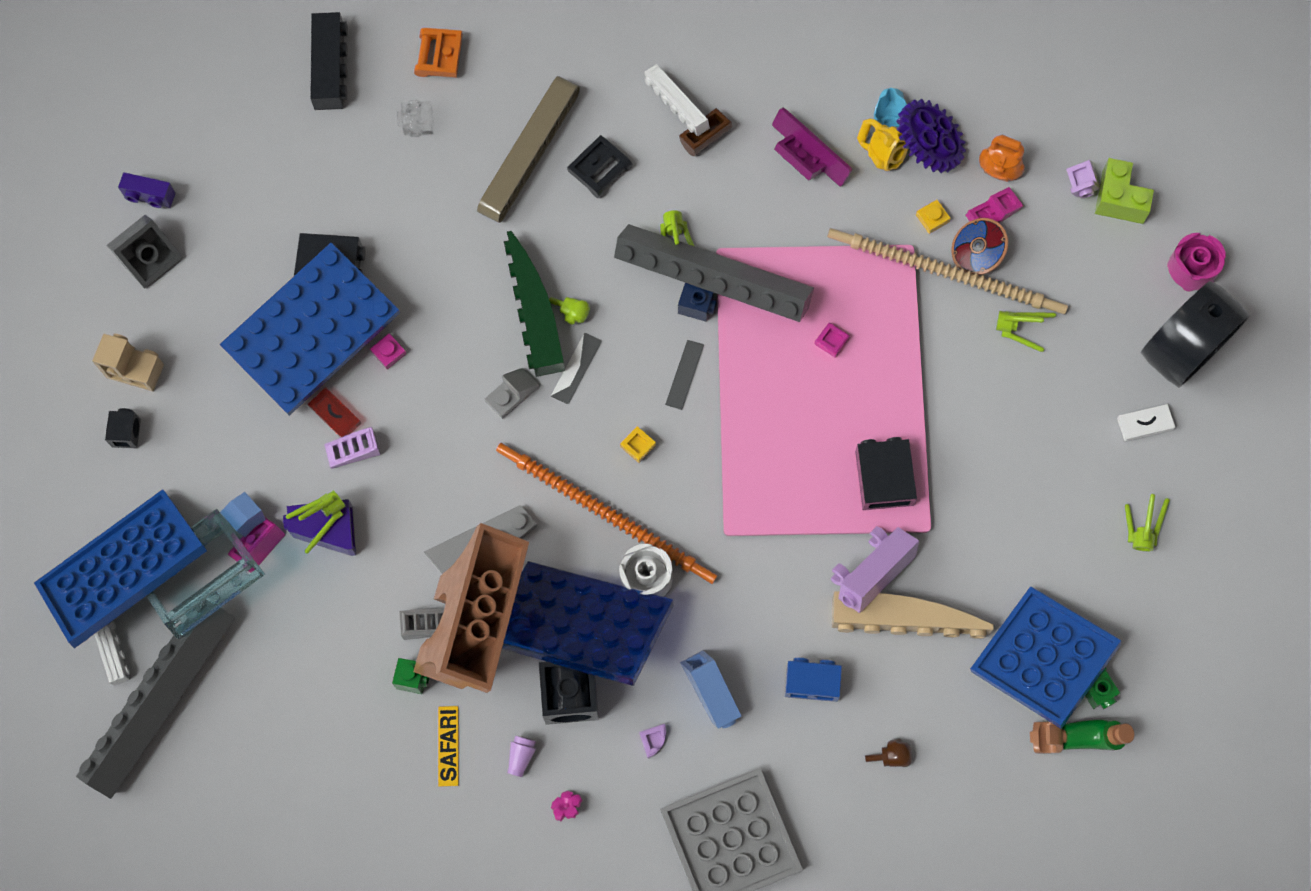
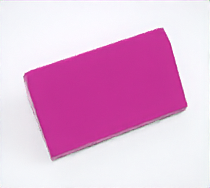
[228,517,285,573]

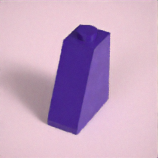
[283,499,356,556]

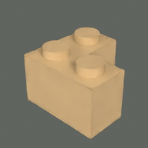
[92,333,164,392]

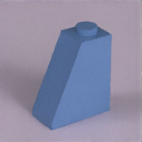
[680,651,741,729]

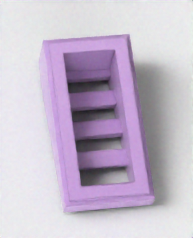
[324,427,380,469]

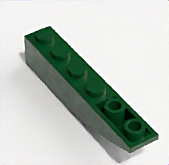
[504,231,565,377]

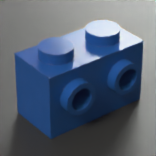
[785,658,842,702]

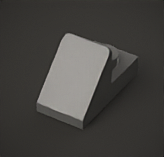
[485,368,539,419]

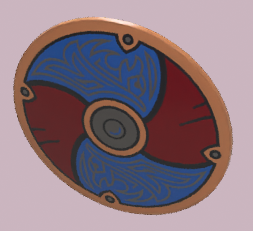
[951,218,1008,275]

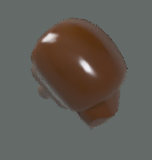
[865,738,913,767]

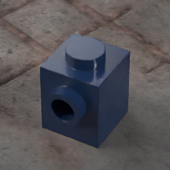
[678,283,717,322]

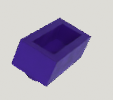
[118,172,176,208]

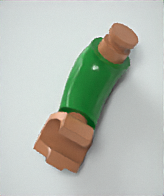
[1030,719,1134,754]

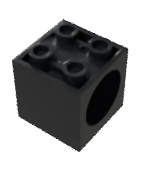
[539,658,599,725]

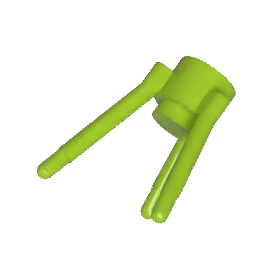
[660,210,695,247]
[996,311,1056,352]
[286,490,346,554]
[1125,494,1170,552]

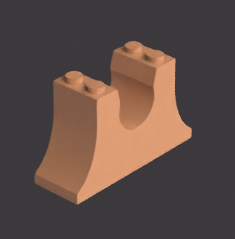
[413,523,529,693]

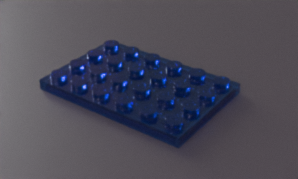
[502,561,674,686]

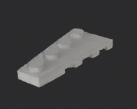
[424,505,537,574]

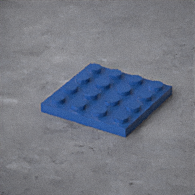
[970,586,1121,729]

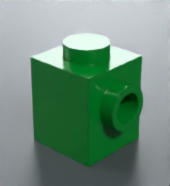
[392,658,429,694]

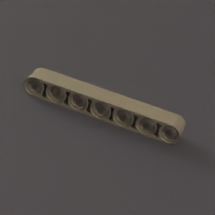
[477,76,580,223]

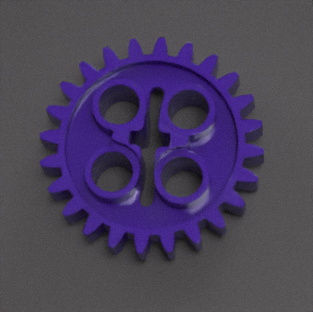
[896,99,966,174]

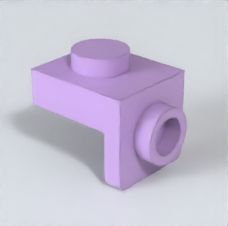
[1066,160,1101,199]

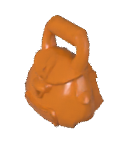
[979,134,1025,182]

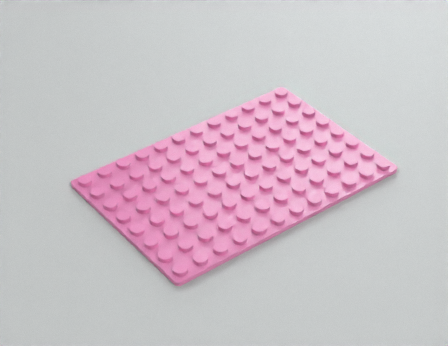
[716,245,931,536]

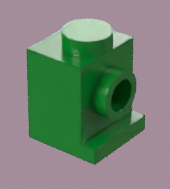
[1085,667,1120,710]

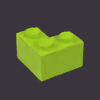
[1095,158,1154,224]

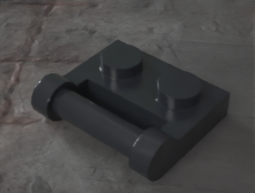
[567,135,633,198]

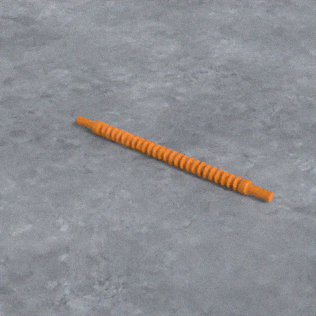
[496,443,718,584]

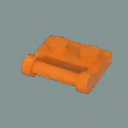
[414,28,463,78]

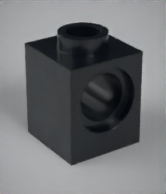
[105,408,141,449]

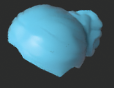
[874,88,907,128]

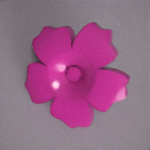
[551,791,583,822]

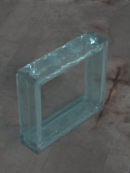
[147,509,266,639]

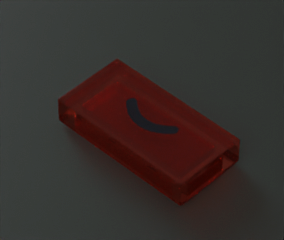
[307,387,361,438]

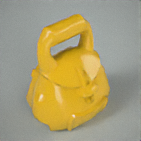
[857,118,908,171]

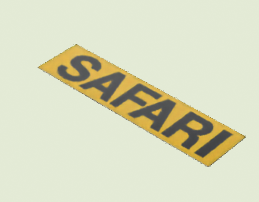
[438,706,458,787]

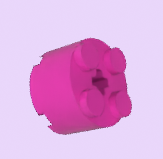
[1167,233,1226,292]

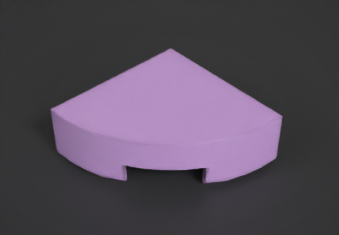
[639,724,666,759]

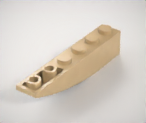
[832,591,993,639]

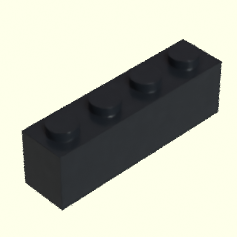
[310,12,348,110]

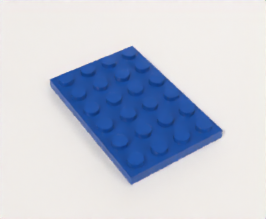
[220,243,400,416]
[34,489,207,649]

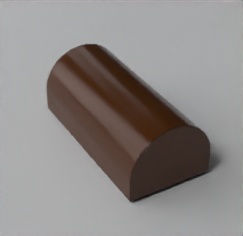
[679,108,732,156]

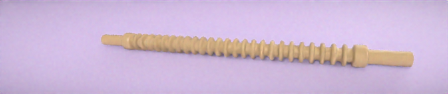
[827,228,1068,315]

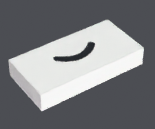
[1117,404,1175,442]

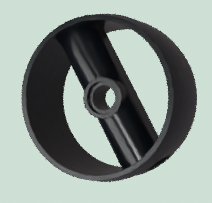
[1141,281,1250,388]

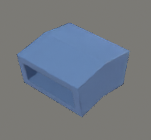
[220,492,266,537]

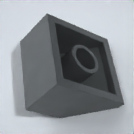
[106,215,183,289]

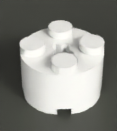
[619,544,673,603]

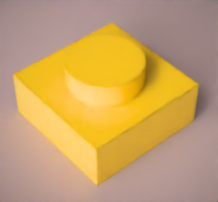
[916,199,951,234]
[620,426,656,463]

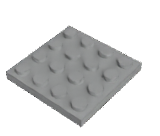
[660,768,803,891]

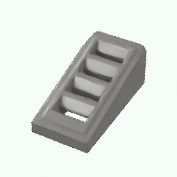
[399,608,445,640]

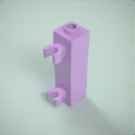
[831,526,919,613]

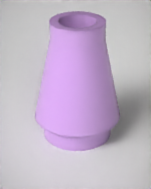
[507,735,536,777]

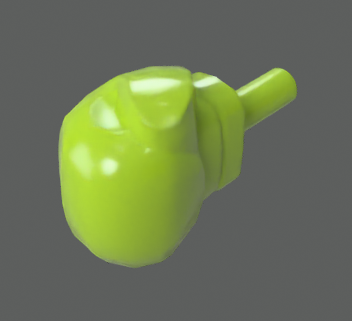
[549,297,590,325]

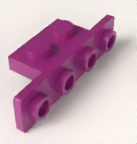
[772,107,852,187]

